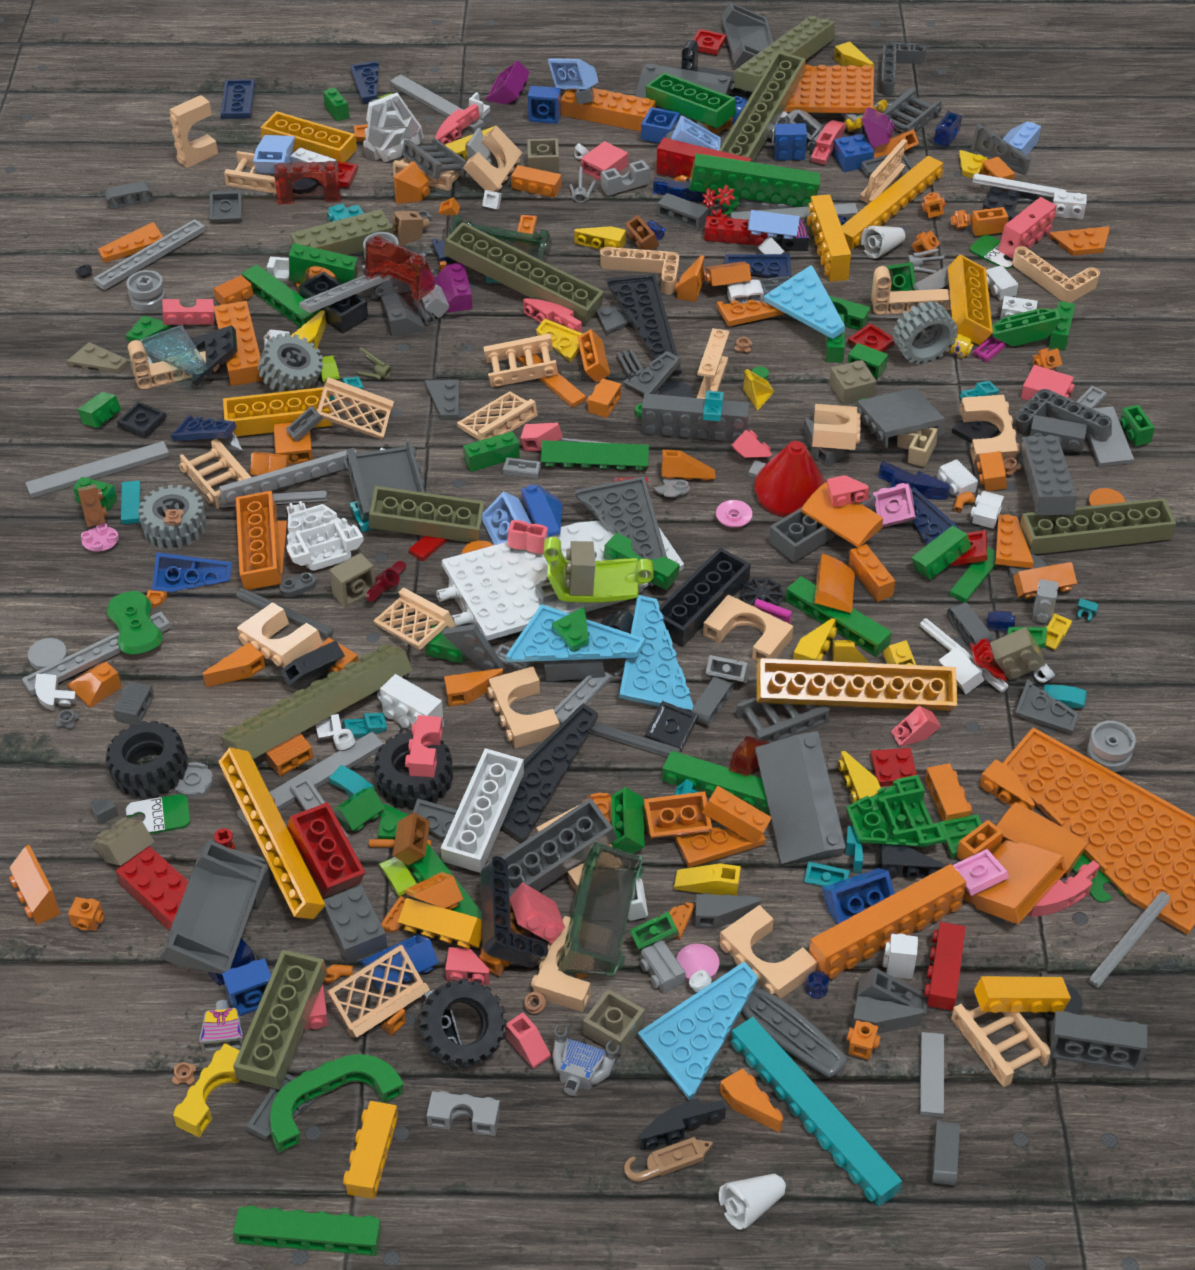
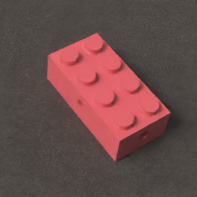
[998,197,1057,259]

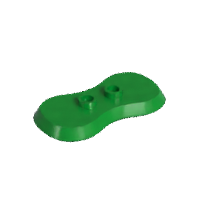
[107,591,163,654]

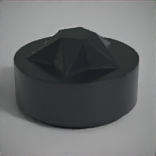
[75,264,93,277]

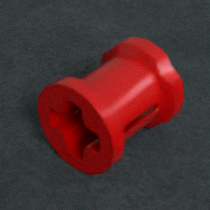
[214,828,235,850]

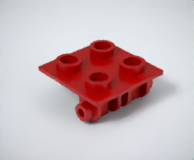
[970,638,1006,681]

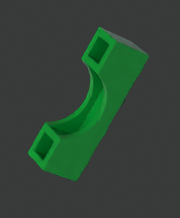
[828,295,870,331]
[603,533,680,590]

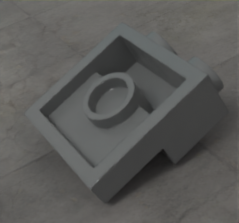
[209,190,243,223]

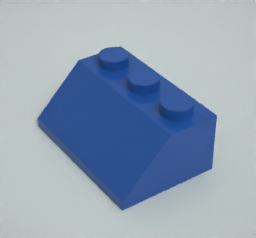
[822,868,895,924]
[360,934,439,991]

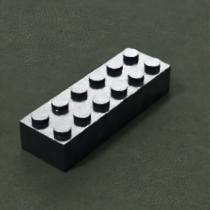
[659,547,751,645]

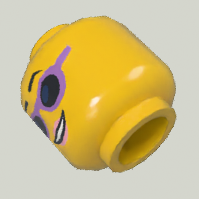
[949,333,973,359]

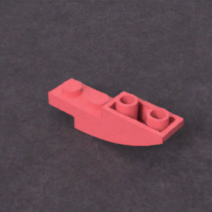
[435,103,480,145]
[811,120,846,165]
[523,298,582,333]
[1028,860,1100,917]

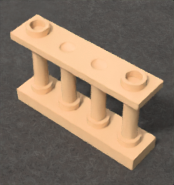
[224,151,294,195]
[697,328,730,399]
[484,334,558,388]
[179,439,251,509]
[951,1004,1051,1088]

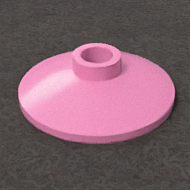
[716,500,752,527]

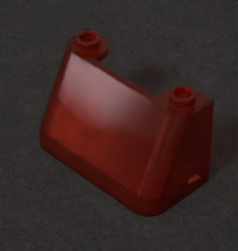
[365,236,435,300]

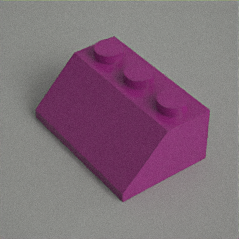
[485,60,530,105]
[862,107,895,148]
[435,263,473,313]

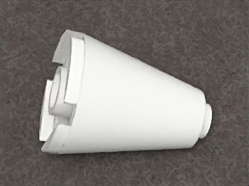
[861,226,905,258]
[719,1174,786,1230]

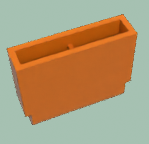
[963,840,1067,924]

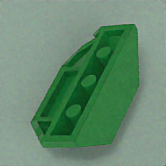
[992,308,1061,346]

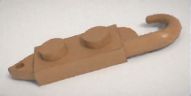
[624,1137,713,1182]

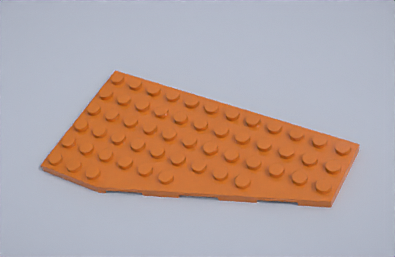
[1003,727,1195,935]

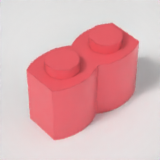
[507,520,548,553]

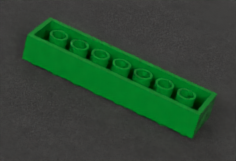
[689,153,820,207]

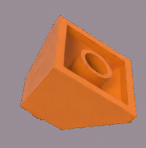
[394,161,430,204]
[675,255,704,302]
[66,662,122,708]
[404,872,463,910]

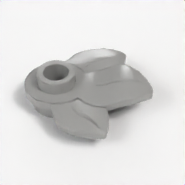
[654,478,690,497]

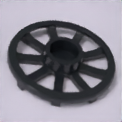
[741,577,783,606]

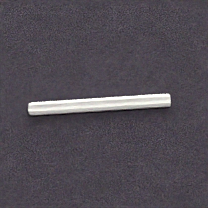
[973,173,1066,197]
[920,618,1008,693]

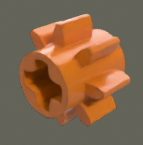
[950,210,971,229]

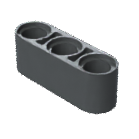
[105,181,153,208]
[947,602,992,648]
[691,676,734,727]
[931,1120,960,1186]

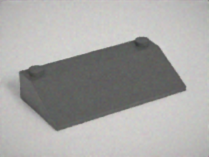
[722,2,773,68]
[635,63,732,108]
[755,731,846,865]
[159,839,267,974]

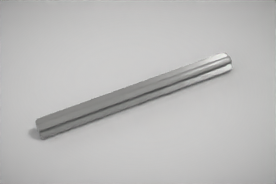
[219,491,327,508]
[1089,891,1170,988]

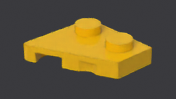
[959,150,988,178]

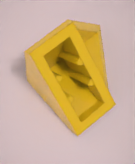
[743,369,775,411]
[832,640,869,663]

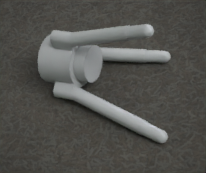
[569,166,596,203]
[909,249,945,274]

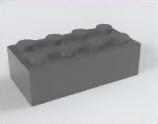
[1048,1011,1147,1072]

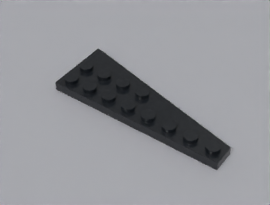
[607,274,681,376]
[501,703,598,843]

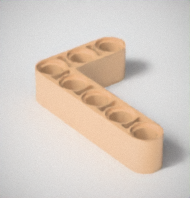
[1012,246,1100,303]
[600,247,679,295]
[871,266,951,315]
[128,340,219,389]

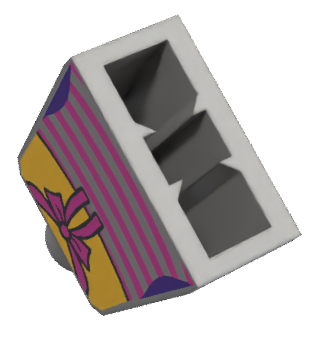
[199,1000,244,1054]

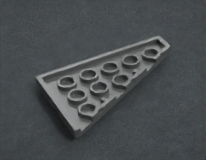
[575,476,667,559]

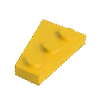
[536,319,583,363]

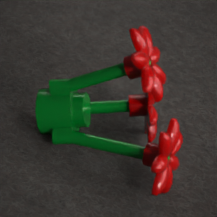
[702,185,739,218]

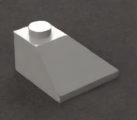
[467,128,492,165]

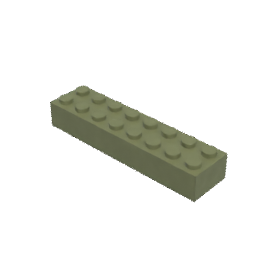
[1020,498,1176,554]

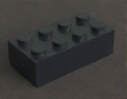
[298,271,368,332]

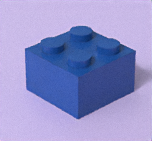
[528,86,561,124]
[641,107,680,143]
[773,123,807,161]
[833,134,874,172]
[222,958,271,1017]

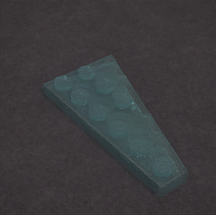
[138,325,208,375]

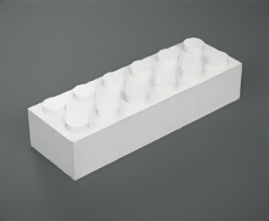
[441,748,524,873]

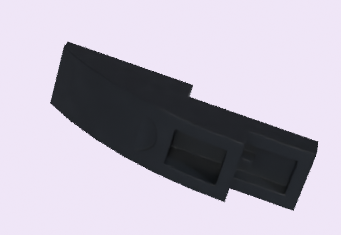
[639,1098,726,1150]

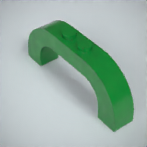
[270,1054,404,1153]

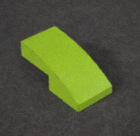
[320,355,340,382]
[379,857,416,896]

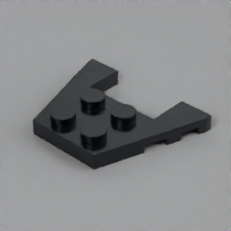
[983,186,1038,221]
[190,325,237,386]

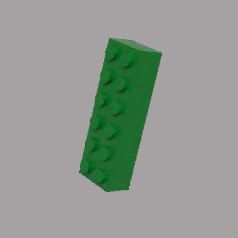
[645,72,736,128]

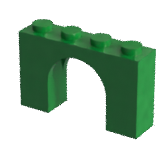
[289,243,358,284]

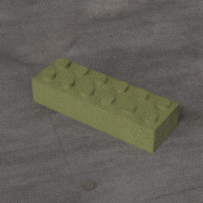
[290,209,393,255]
[369,486,484,542]
[233,950,327,1090]

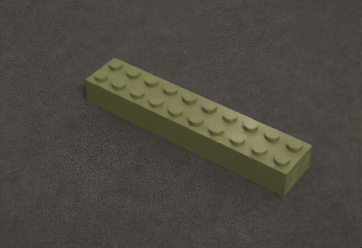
[734,16,835,92]
[719,51,805,162]
[444,222,604,325]
[220,644,413,759]

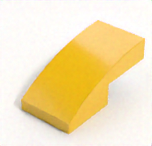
[1046,613,1072,650]

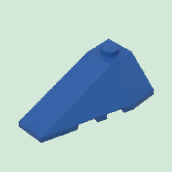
[521,485,563,537]
[152,552,232,592]

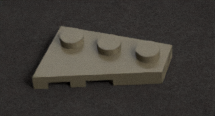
[67,342,129,374]

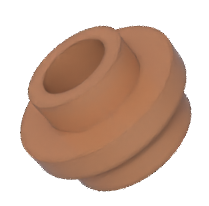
[524,992,546,1014]

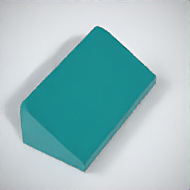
[804,861,850,887]

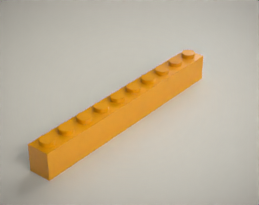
[841,156,943,250]
[218,747,325,919]

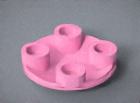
[81,523,119,551]
[676,944,719,982]

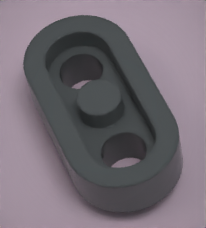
[280,572,317,597]

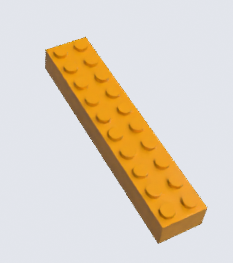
[757,658,957,711]

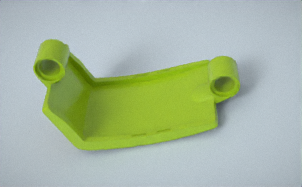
[544,537,653,603]

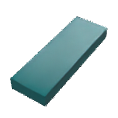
[121,480,141,524]

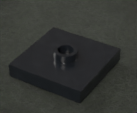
[117,401,167,438]
[952,420,1000,443]
[645,701,698,752]

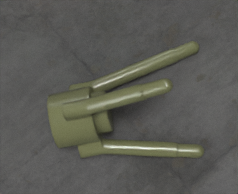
[357,347,392,380]

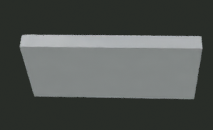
[1086,406,1134,467]

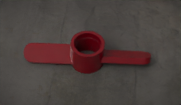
[366,561,406,602]

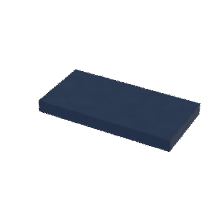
[220,79,255,119]

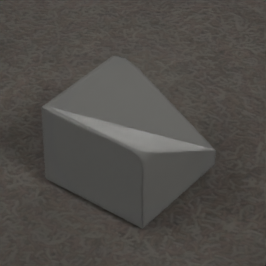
[575,86,594,104]
[218,433,243,456]
[89,800,118,824]

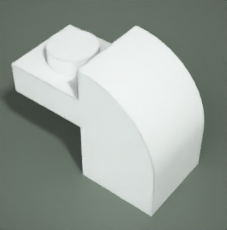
[35,674,77,711]

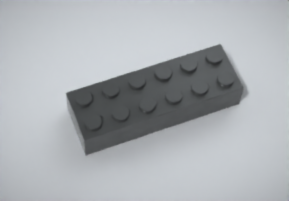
[642,394,750,442]
[1020,435,1077,515]
[769,478,876,562]
[502,797,617,900]

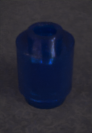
[987,610,1015,630]

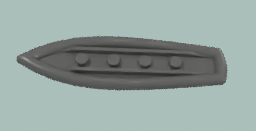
[741,986,848,1078]

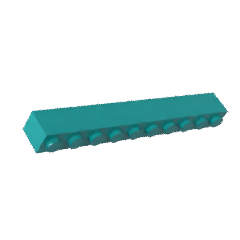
[731,1017,902,1207]

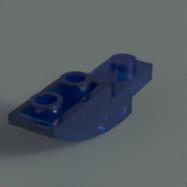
[653,177,717,201]
[878,461,950,500]

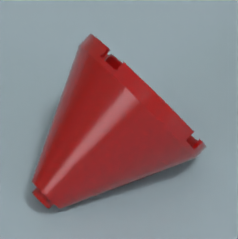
[754,441,826,518]

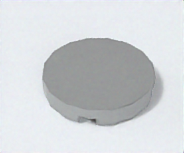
[28,638,67,670]
[173,762,213,798]

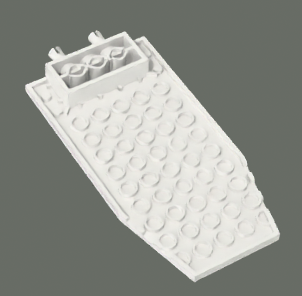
[436,521,684,641]

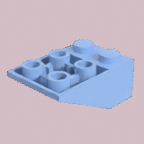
[253,135,295,175]

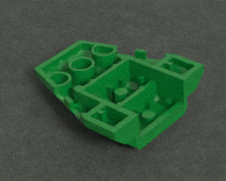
[846,775,946,846]

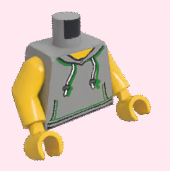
[841,100,888,135]

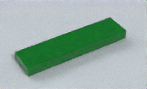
[949,547,997,603]

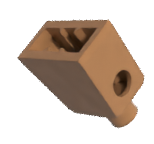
[392,211,430,246]

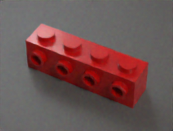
[704,216,769,245]
[924,922,966,1011]

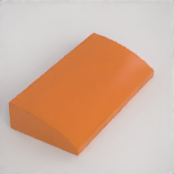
[801,482,883,548]
[814,554,855,613]
[997,802,1089,877]

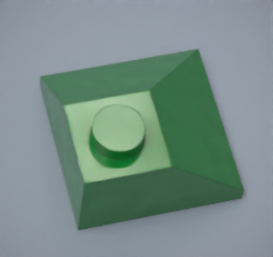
[885,262,916,292]

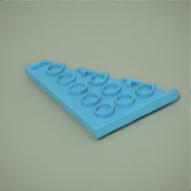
[763,265,845,339]
[619,595,694,712]
[506,604,646,662]
[638,961,758,1100]

